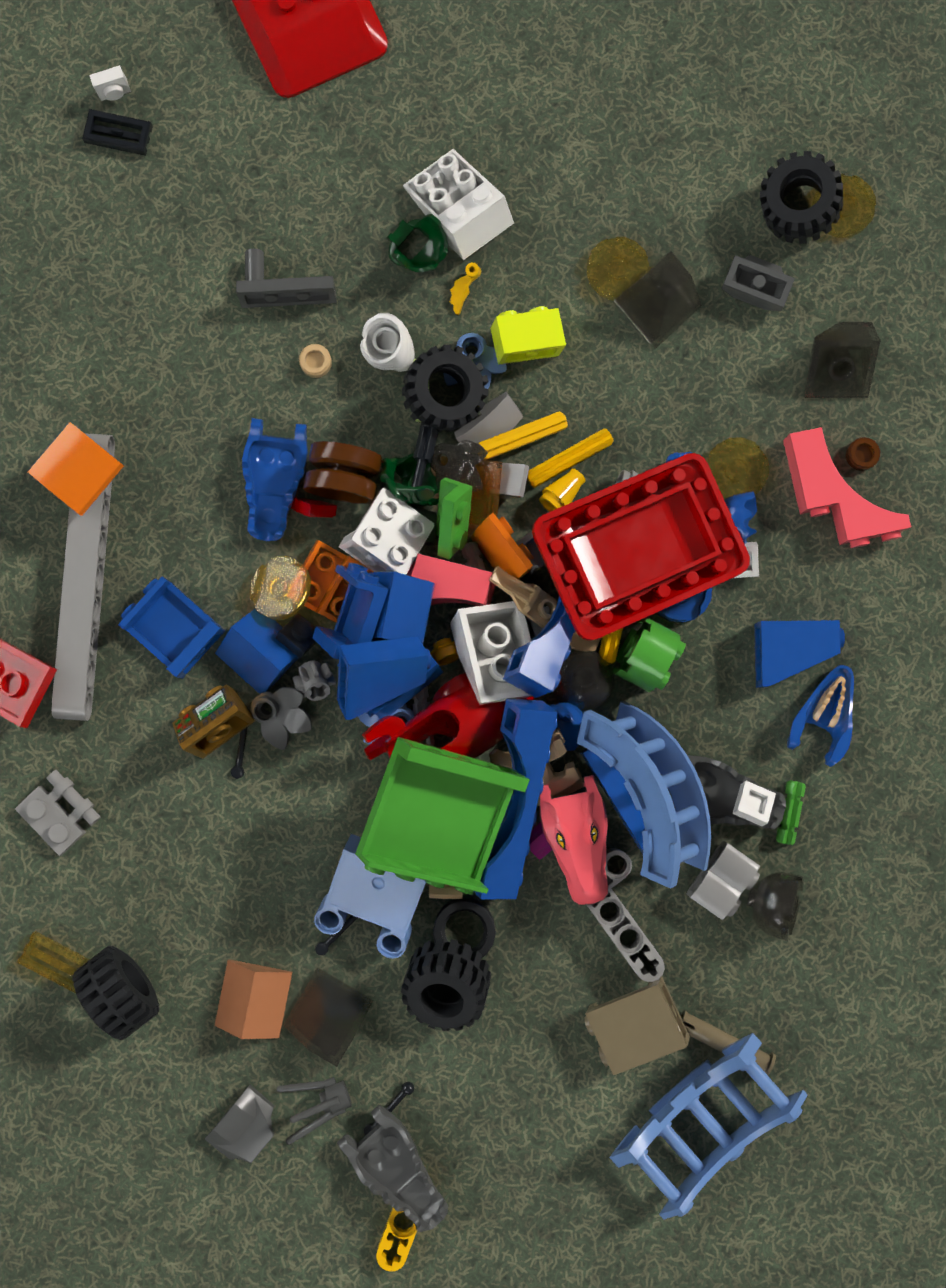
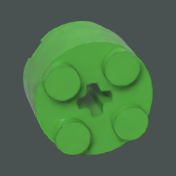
[613,617,686,692]

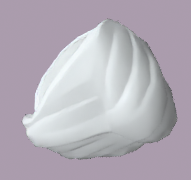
[360,313,415,372]

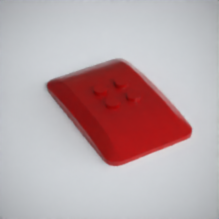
[231,0,388,98]
[532,453,750,641]

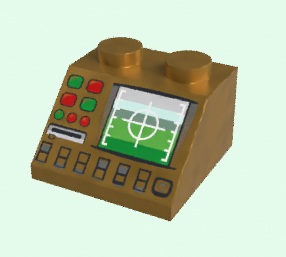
[172,684,256,759]

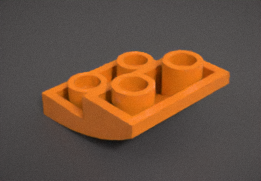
[28,422,124,516]
[471,513,534,580]
[286,540,373,623]

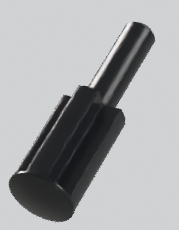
[411,425,439,487]

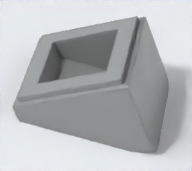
[486,462,529,499]

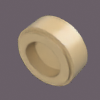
[299,344,332,378]

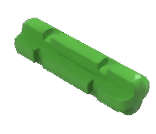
[776,780,806,845]

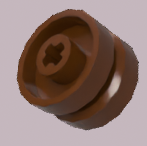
[303,441,382,504]

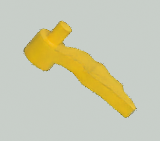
[449,262,481,315]

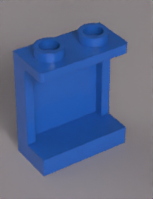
[312,563,389,659]
[118,577,225,679]

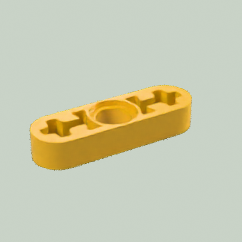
[376,1207,417,1272]

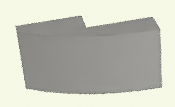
[454,391,523,460]

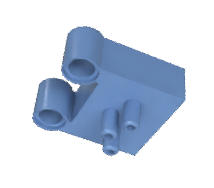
[314,834,426,959]

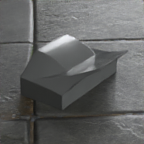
[722,255,795,311]
[205,1084,275,1164]

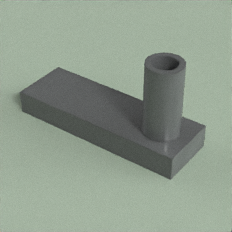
[236,248,337,308]

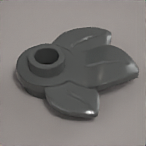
[251,687,312,750]

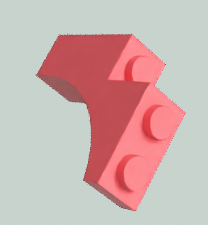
[783,427,911,548]
[407,554,496,606]

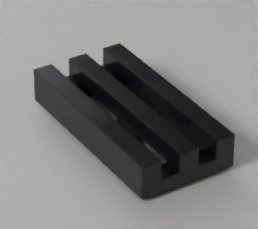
[82,109,153,156]

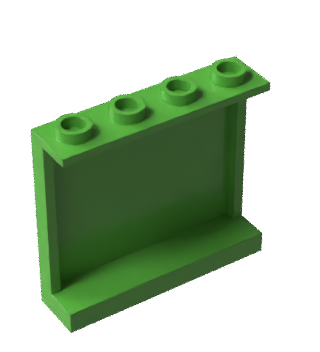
[355,737,530,895]

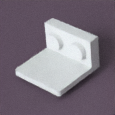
[339,488,434,575]

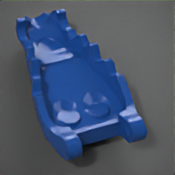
[242,418,308,541]

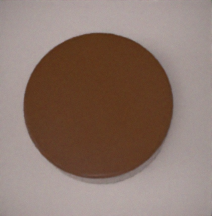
[846,437,880,471]

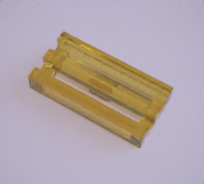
[17,931,90,993]

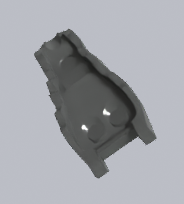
[672,755,786,829]
[337,1105,448,1232]

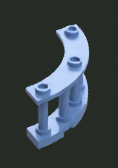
[577,701,711,889]
[609,1033,808,1219]

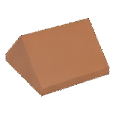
[214,959,293,1039]

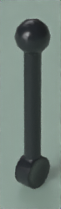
[231,727,248,779]
[315,915,358,956]
[364,1082,415,1135]

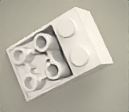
[403,149,514,260]

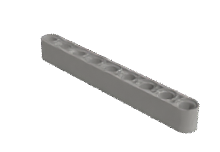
[52,433,115,721]

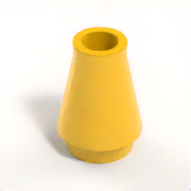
[539,468,586,512]

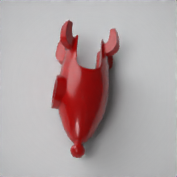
[362,673,534,760]

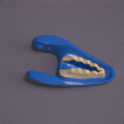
[787,665,854,767]

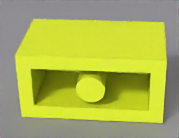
[490,306,566,365]

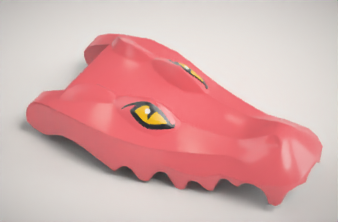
[539,775,608,905]

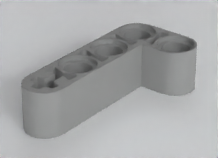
[586,848,665,982]

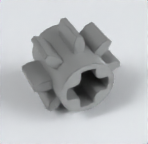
[293,661,336,701]

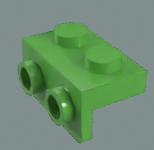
[436,477,473,559]

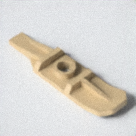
[489,566,601,655]

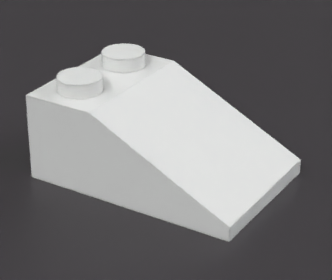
[450,601,533,705]

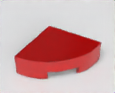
[291,497,337,518]

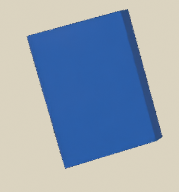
[370,572,435,644]
[215,606,298,694]

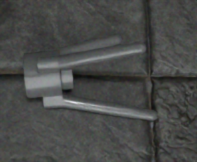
[277,1077,352,1145]

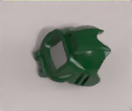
[387,214,448,272]
[380,452,440,506]

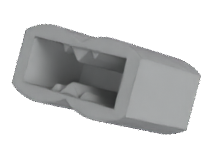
[686,841,760,920]

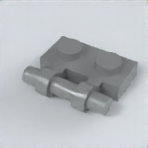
[15,770,101,856]

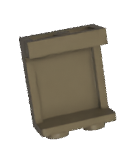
[584,976,690,1076]

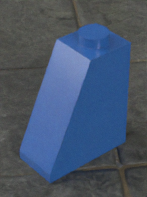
[754,620,845,688]
[337,636,431,720]

